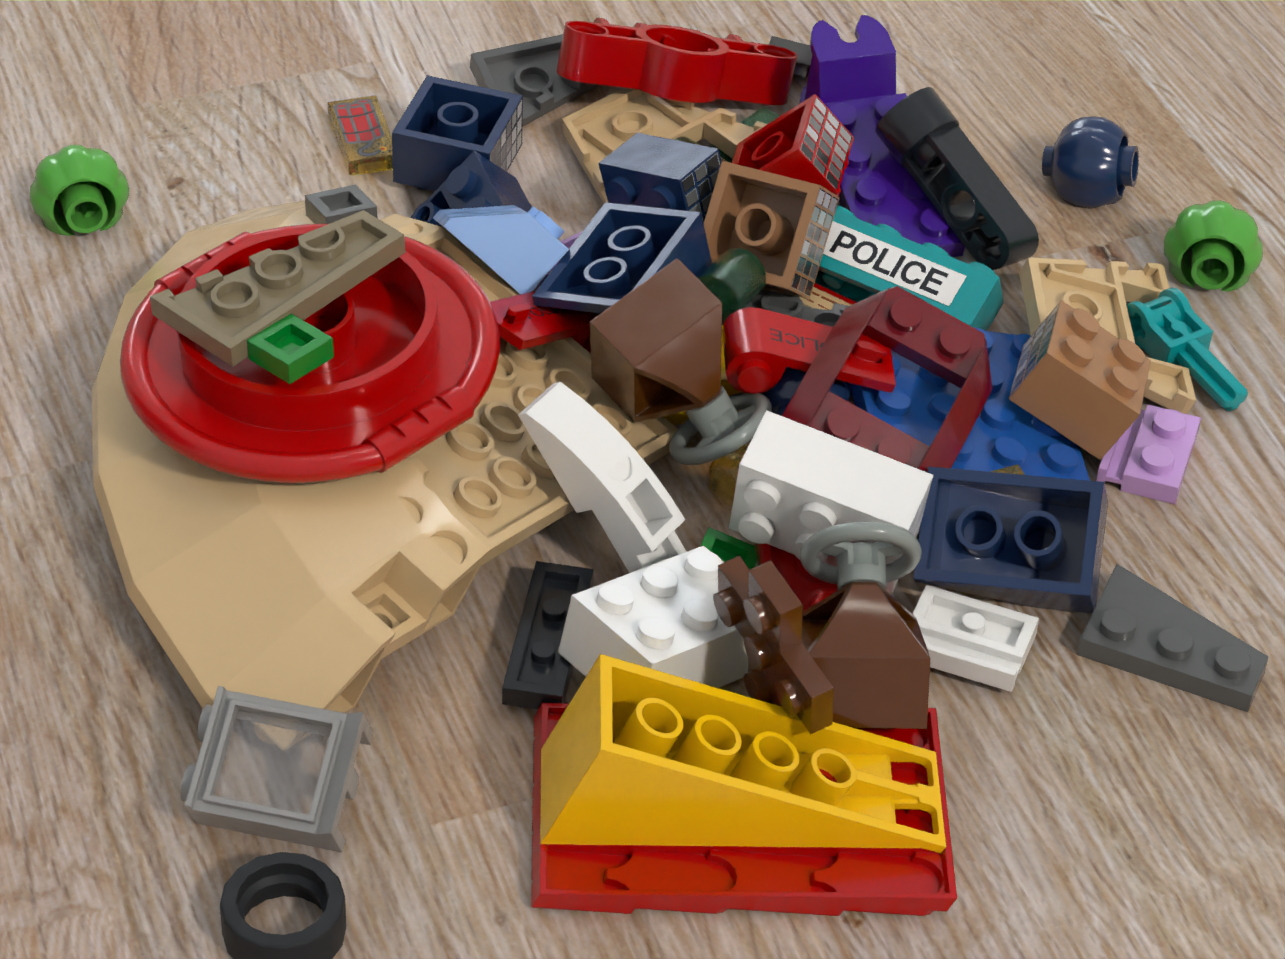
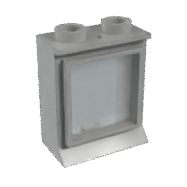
[181,686,373,853]

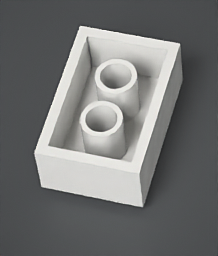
[729,410,933,593]
[558,546,748,688]

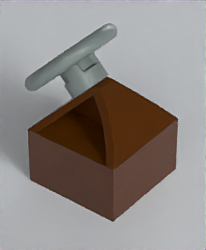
[590,258,772,465]
[800,522,930,729]

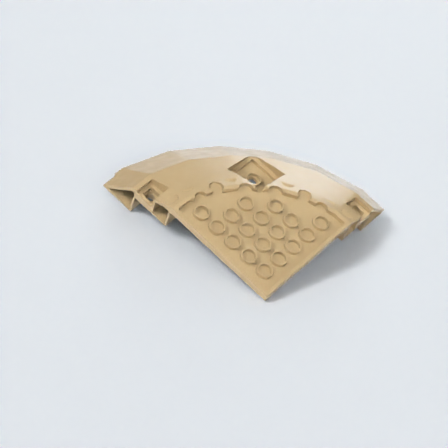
[92,200,678,752]

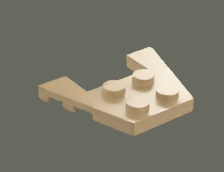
[562,88,767,204]
[1019,257,1196,414]

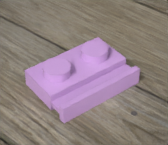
[1096,404,1201,504]

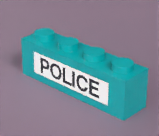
[815,205,1004,331]

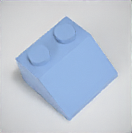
[433,205,569,294]

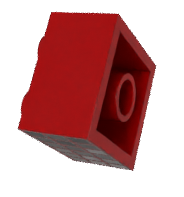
[731,94,854,196]

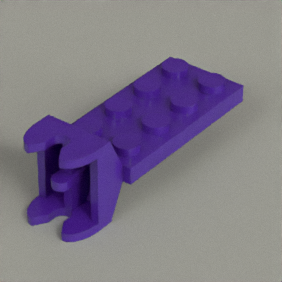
[799,15,965,257]

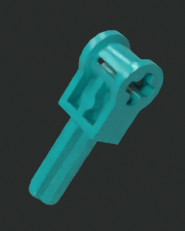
[1126,287,1248,411]

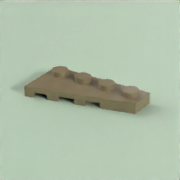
[150,210,406,367]

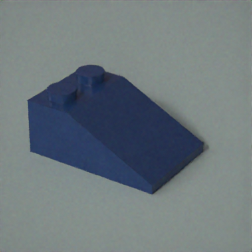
[532,202,713,313]
[913,466,1108,613]

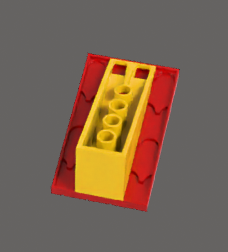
[531,654,957,916]

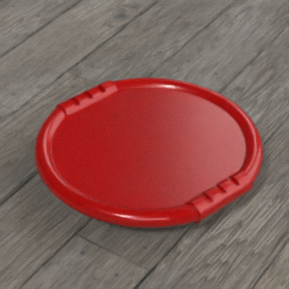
[120,223,500,483]

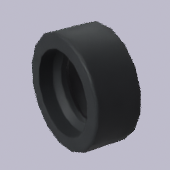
[220,852,347,959]

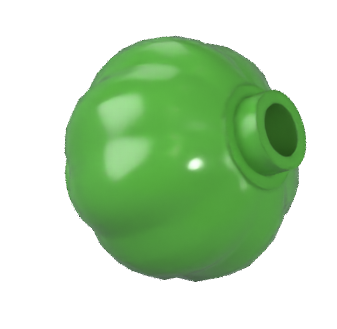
[30,144,130,236]
[1164,200,1263,292]

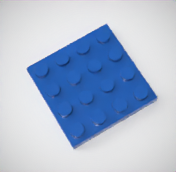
[842,312,1090,481]

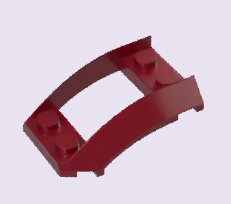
[782,286,993,472]

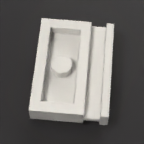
[913,584,1039,692]

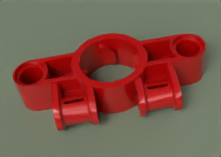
[556,17,797,105]

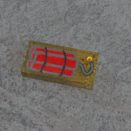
[327,95,393,176]

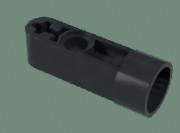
[875,87,1039,270]

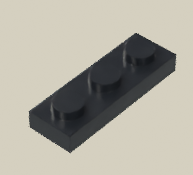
[502,561,594,709]

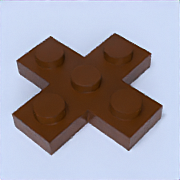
[713,556,834,735]

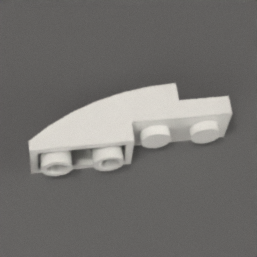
[518,382,687,573]

